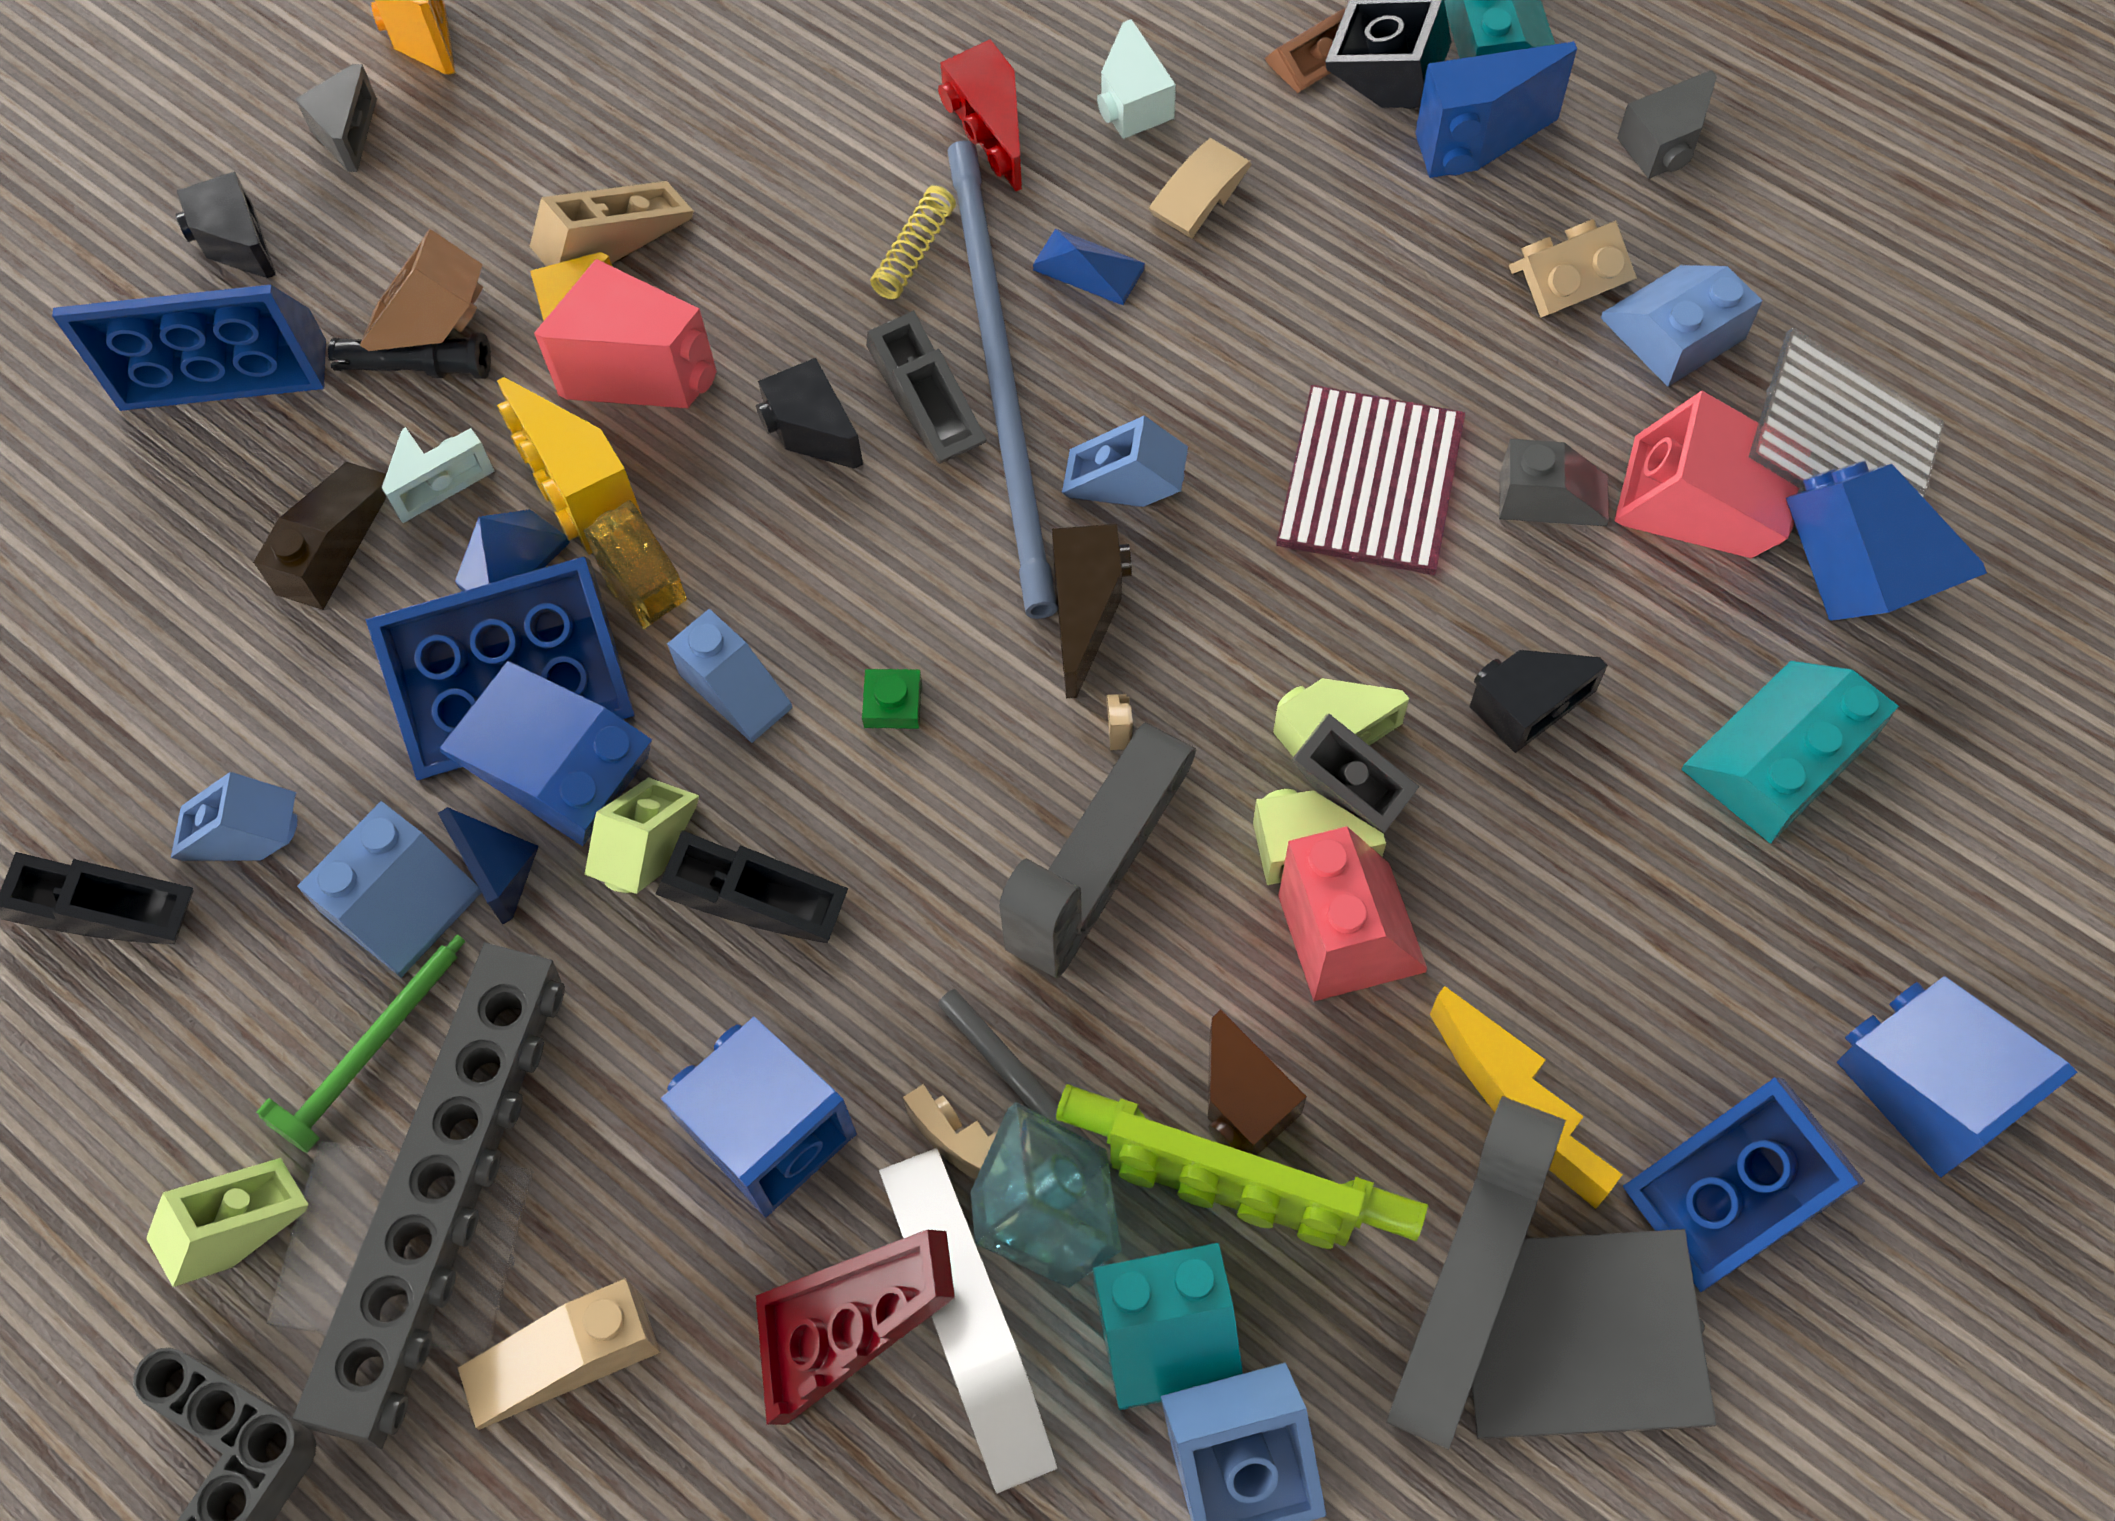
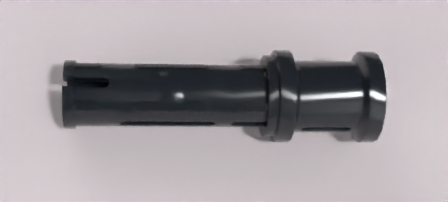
[328,333,491,379]

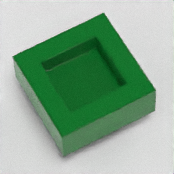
[862,669,922,729]

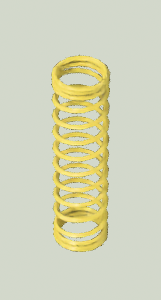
[870,186,956,299]

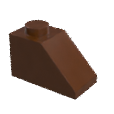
[1208,1010,1307,1156]

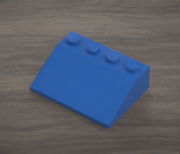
[52,285,326,411]
[365,556,635,780]

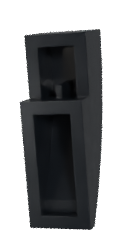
[655,830,848,943]
[0,852,194,944]

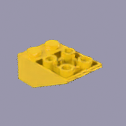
[497,377,646,555]

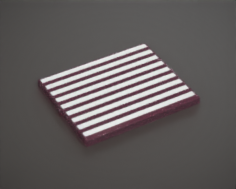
[1276,385,1465,576]

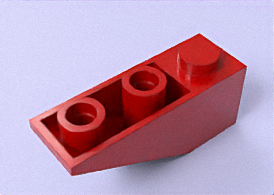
[938,39,1022,192]

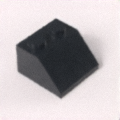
[1325,0,1452,109]

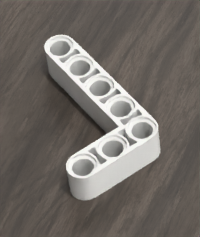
[879,1148,1058,1494]

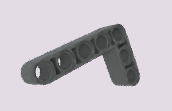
[999,723,1196,979]
[1387,1096,1566,1450]
[133,1347,316,1521]

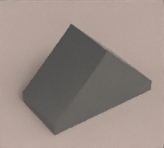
[295,64,377,172]

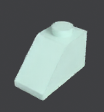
[1097,19,1176,139]

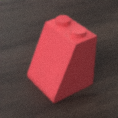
[534,259,717,408]
[1614,391,1806,559]
[1278,826,1427,1002]

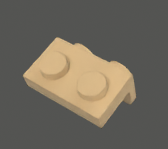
[1509,219,1637,318]

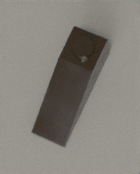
[253,462,387,610]
[1052,524,1132,699]

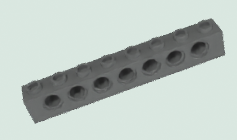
[292,942,565,1449]

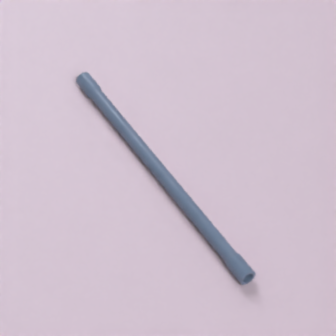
[947,141,1058,619]

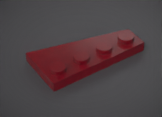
[755,1229,955,1425]

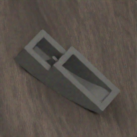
[866,311,987,464]

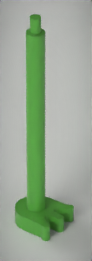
[256,935,465,1153]

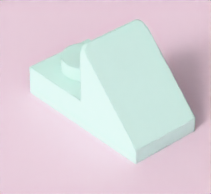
[382,427,495,523]

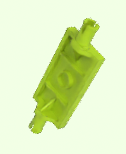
[1056,1084,1428,1249]

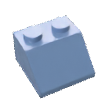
[1601,265,1763,387]
[297,801,481,978]
[1161,1362,1326,1521]

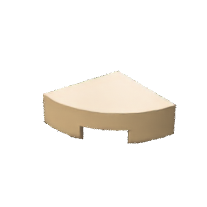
[1106,694,1133,750]

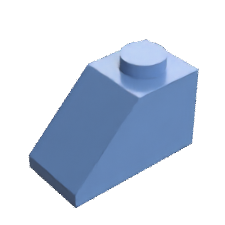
[1062,415,1188,507]
[667,609,793,743]
[171,772,297,861]

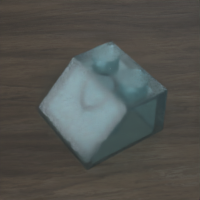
[970,1102,1122,1288]

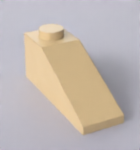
[530,181,694,266]
[458,1278,660,1430]

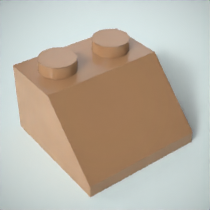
[360,229,483,351]

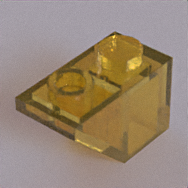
[584,500,687,630]

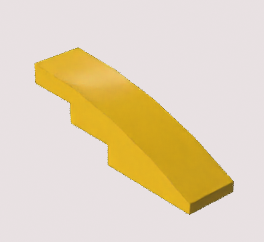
[1430,986,1623,1209]

